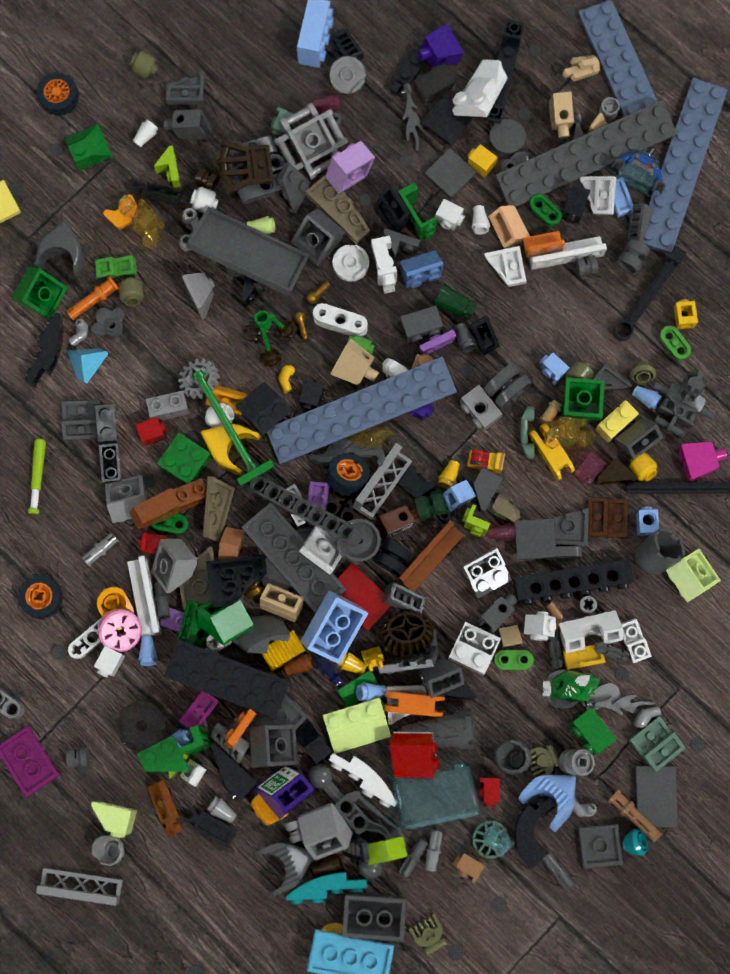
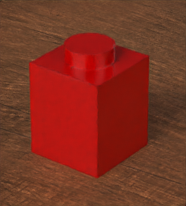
[136,417,167,446]

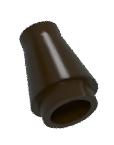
[312,854,343,877]

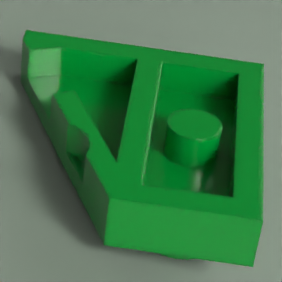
[137,735,190,772]

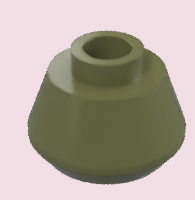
[630,360,656,385]

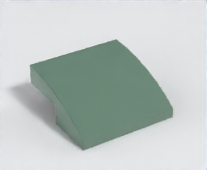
[628,716,685,772]

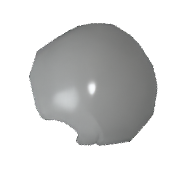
[92,835,124,866]

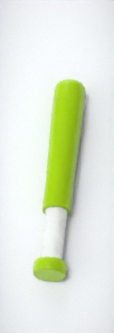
[28,438,46,514]

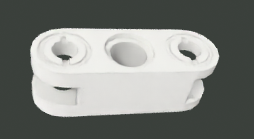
[313,303,368,337]

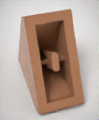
[218,527,245,560]

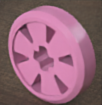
[98,609,142,652]

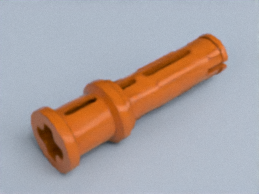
[66,276,119,321]

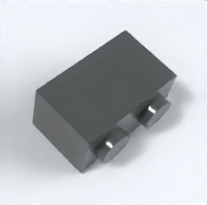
[400,306,443,343]
[615,416,664,460]

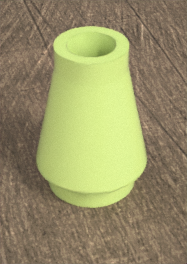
[247,216,275,235]

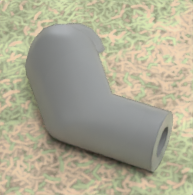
[68,319,88,347]
[573,799,597,817]

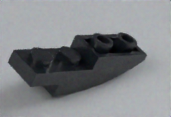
[25,312,64,388]
[94,403,121,482]

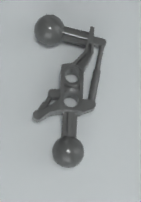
[307,764,401,880]

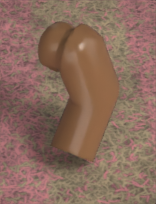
[546,602,563,631]

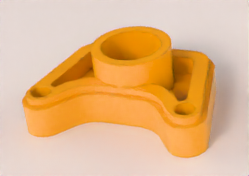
[103,194,140,229]
[251,794,288,825]

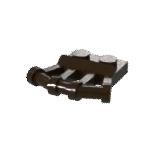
[218,141,274,195]

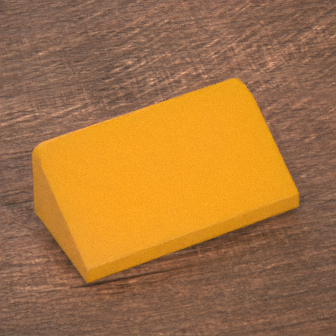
[205,385,248,415]

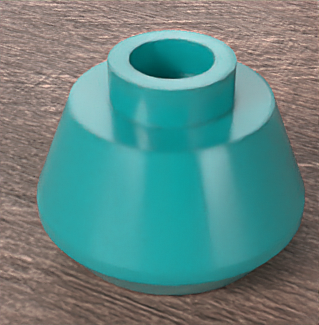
[622,828,648,856]

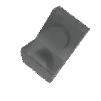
[383,228,420,260]

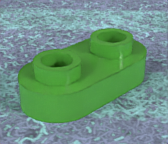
[659,326,691,361]
[494,650,534,670]

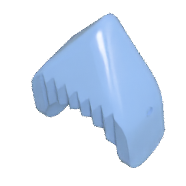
[519,775,576,832]

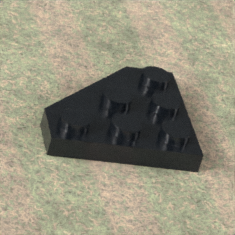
[206,555,267,608]

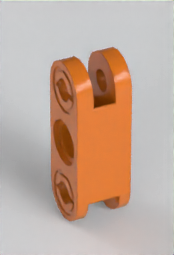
[384,690,445,717]

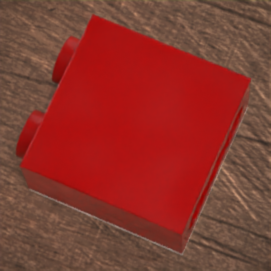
[390,732,439,778]

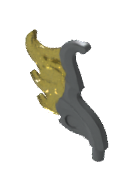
[309,428,395,466]

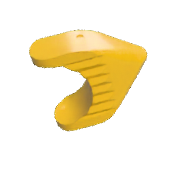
[200,424,261,476]

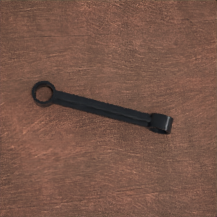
[613,246,686,341]

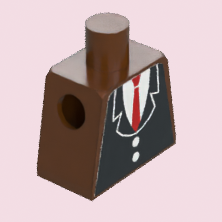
[374,505,421,539]

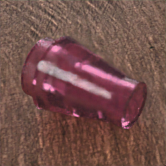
[314,94,341,112]
[488,523,516,542]

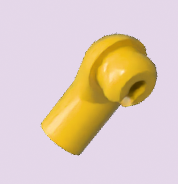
[278,365,295,393]

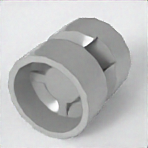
[558,749,595,776]

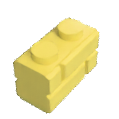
[595,400,639,443]

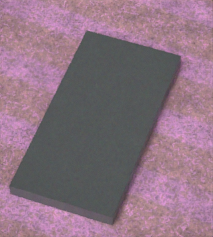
[186,206,309,296]

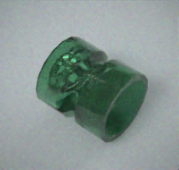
[415,489,449,522]

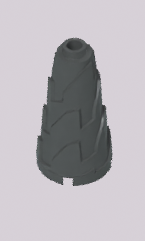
[398,709,476,750]

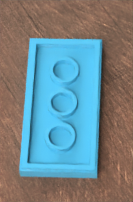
[306,929,395,974]

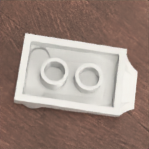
[452,60,507,117]

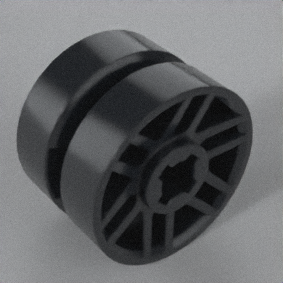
[371,538,414,576]

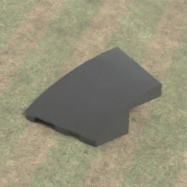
[232,615,290,654]

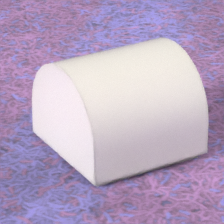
[180,759,207,787]

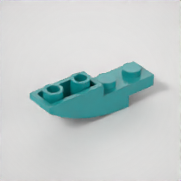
[286,871,367,904]

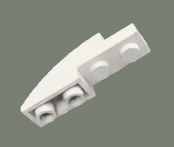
[329,753,397,808]

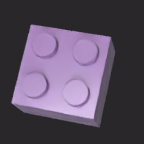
[325,141,375,193]

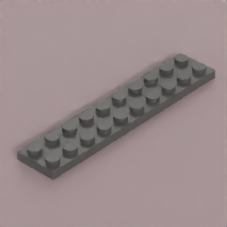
[495,100,677,207]

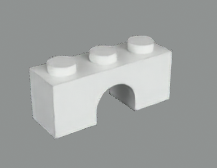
[559,610,623,653]

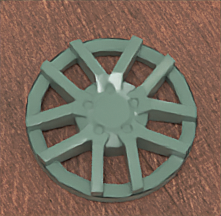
[472,821,510,859]

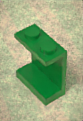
[398,183,437,241]

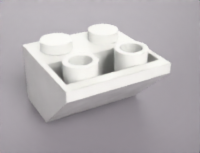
[448,622,501,676]

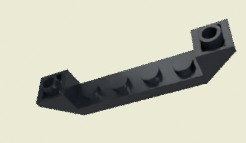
[483,19,525,124]

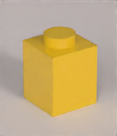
[467,144,498,178]

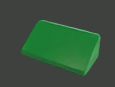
[337,671,379,708]

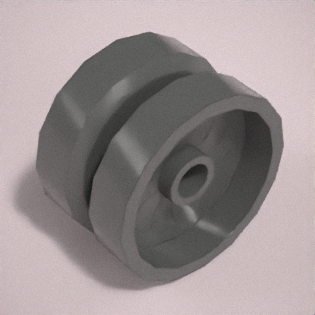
[484,362,532,410]
[335,519,381,563]

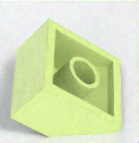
[666,549,721,602]
[91,801,137,838]

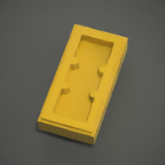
[562,645,606,670]

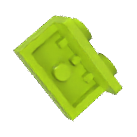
[462,504,490,537]

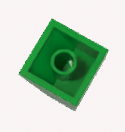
[11,267,68,319]
[561,378,605,423]

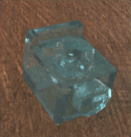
[483,825,515,857]

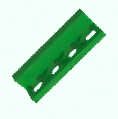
[177,600,209,647]
[179,725,211,755]

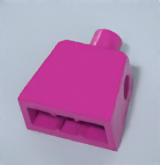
[678,442,727,482]

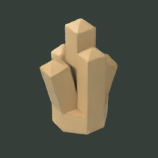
[562,55,600,81]

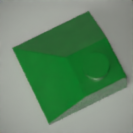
[65,124,113,171]

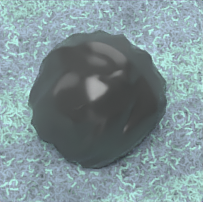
[494,739,532,775]

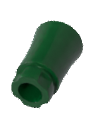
[433,283,477,320]

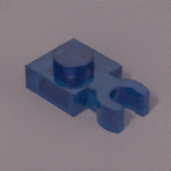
[316,656,343,687]

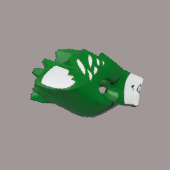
[542,670,600,702]

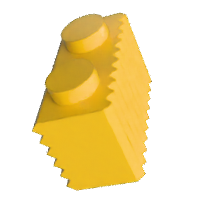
[261,629,306,671]

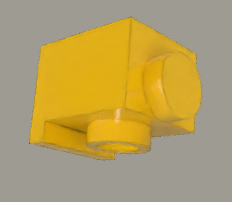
[673,299,698,330]

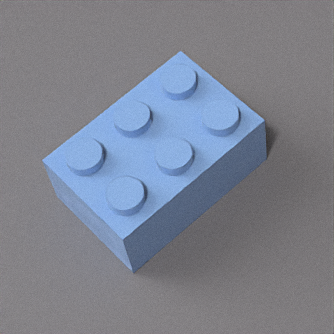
[297,0,334,68]
[300,590,368,664]

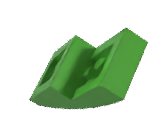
[95,255,137,279]

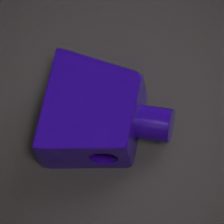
[417,24,464,67]

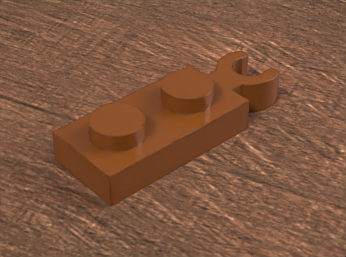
[147,780,182,837]

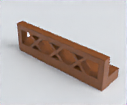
[399,520,464,592]

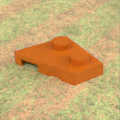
[224,709,256,749]

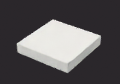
[299,527,341,575]

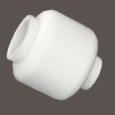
[190,187,218,213]
[205,403,234,428]

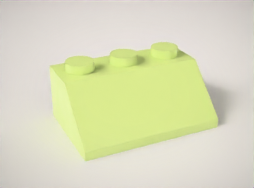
[323,698,391,754]

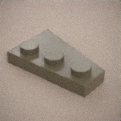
[203,476,235,543]

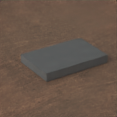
[242,695,308,742]
[635,766,678,827]

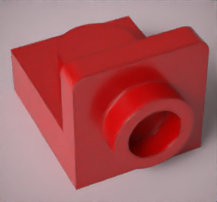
[138,532,169,555]

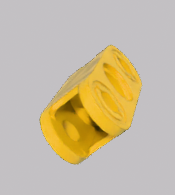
[528,423,575,481]

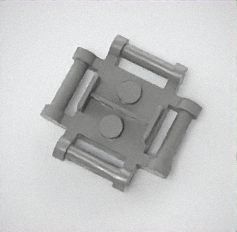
[273,102,348,180]

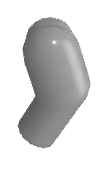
[633,706,661,728]

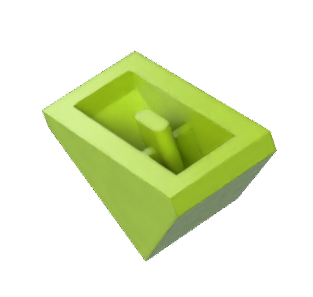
[367,836,408,865]

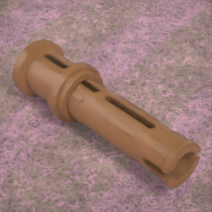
[608,789,663,843]

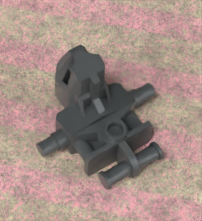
[653,369,716,438]

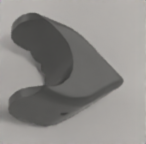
[34,219,84,277]
[253,842,313,897]

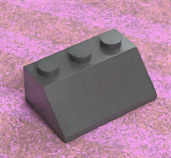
[342,892,406,942]

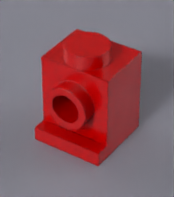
[478,778,500,806]

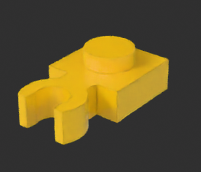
[361,646,384,671]

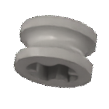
[579,596,597,614]

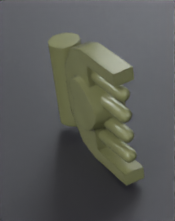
[530,744,559,779]
[408,913,447,956]

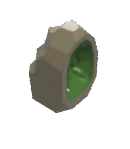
[490,494,520,524]

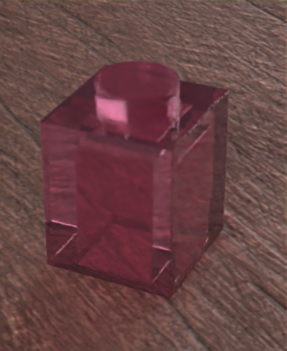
[575,452,606,484]

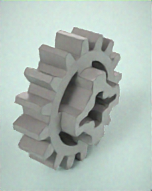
[178,358,220,399]

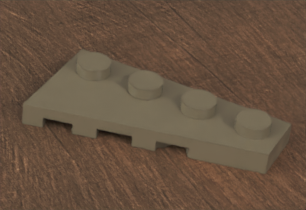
[305,175,370,245]

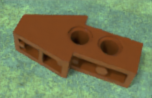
[129,478,207,529]

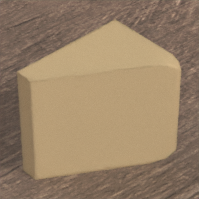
[588,113,607,133]
[498,625,523,648]

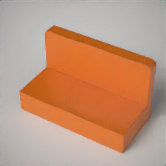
[522,231,565,258]

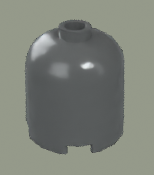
[635,528,685,575]

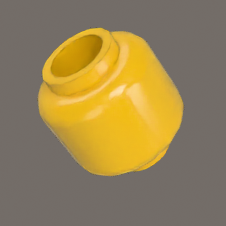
[629,453,657,481]

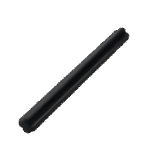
[625,482,730,494]

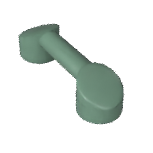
[520,406,534,459]

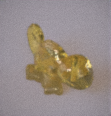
[118,195,164,248]
[545,417,596,449]

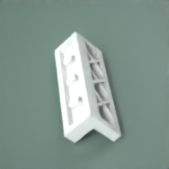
[528,236,607,270]
[127,556,162,637]

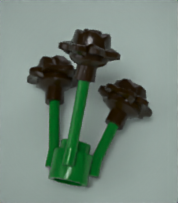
[246,311,297,367]

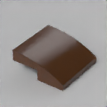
[588,498,629,538]

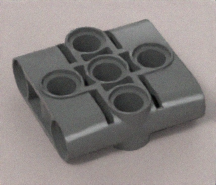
[228,136,284,204]

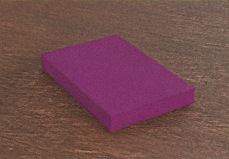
[0,725,61,798]

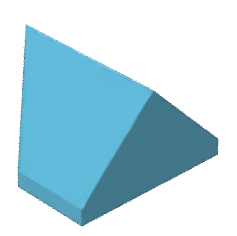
[67,349,109,384]

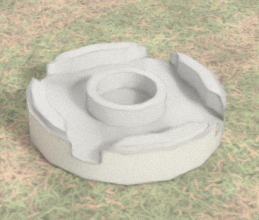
[332,245,370,282]

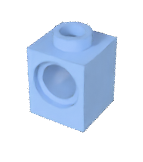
[635,507,659,536]

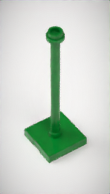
[192,369,274,486]

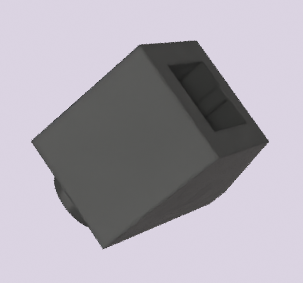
[472,467,504,514]

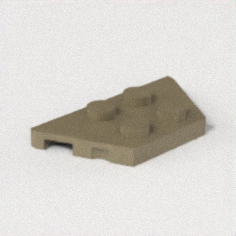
[179,547,215,610]

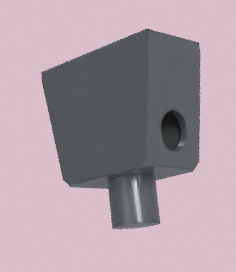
[164,110,210,142]
[475,593,518,634]
[419,658,465,698]

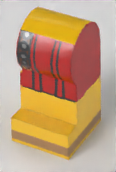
[467,450,505,474]

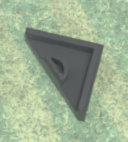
[593,364,633,391]

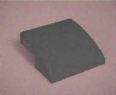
[61,399,101,440]

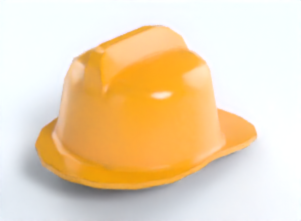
[97,587,134,630]

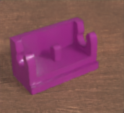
[178,691,219,729]

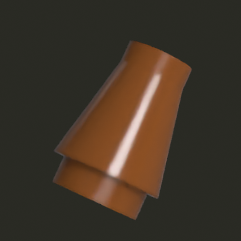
[284,653,314,676]

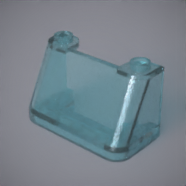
[392,763,481,830]

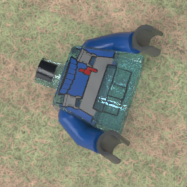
[611,147,666,195]

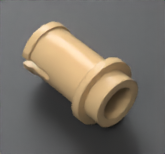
[540,400,562,425]

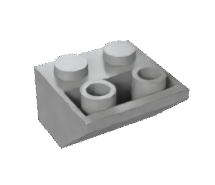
[298,803,353,860]

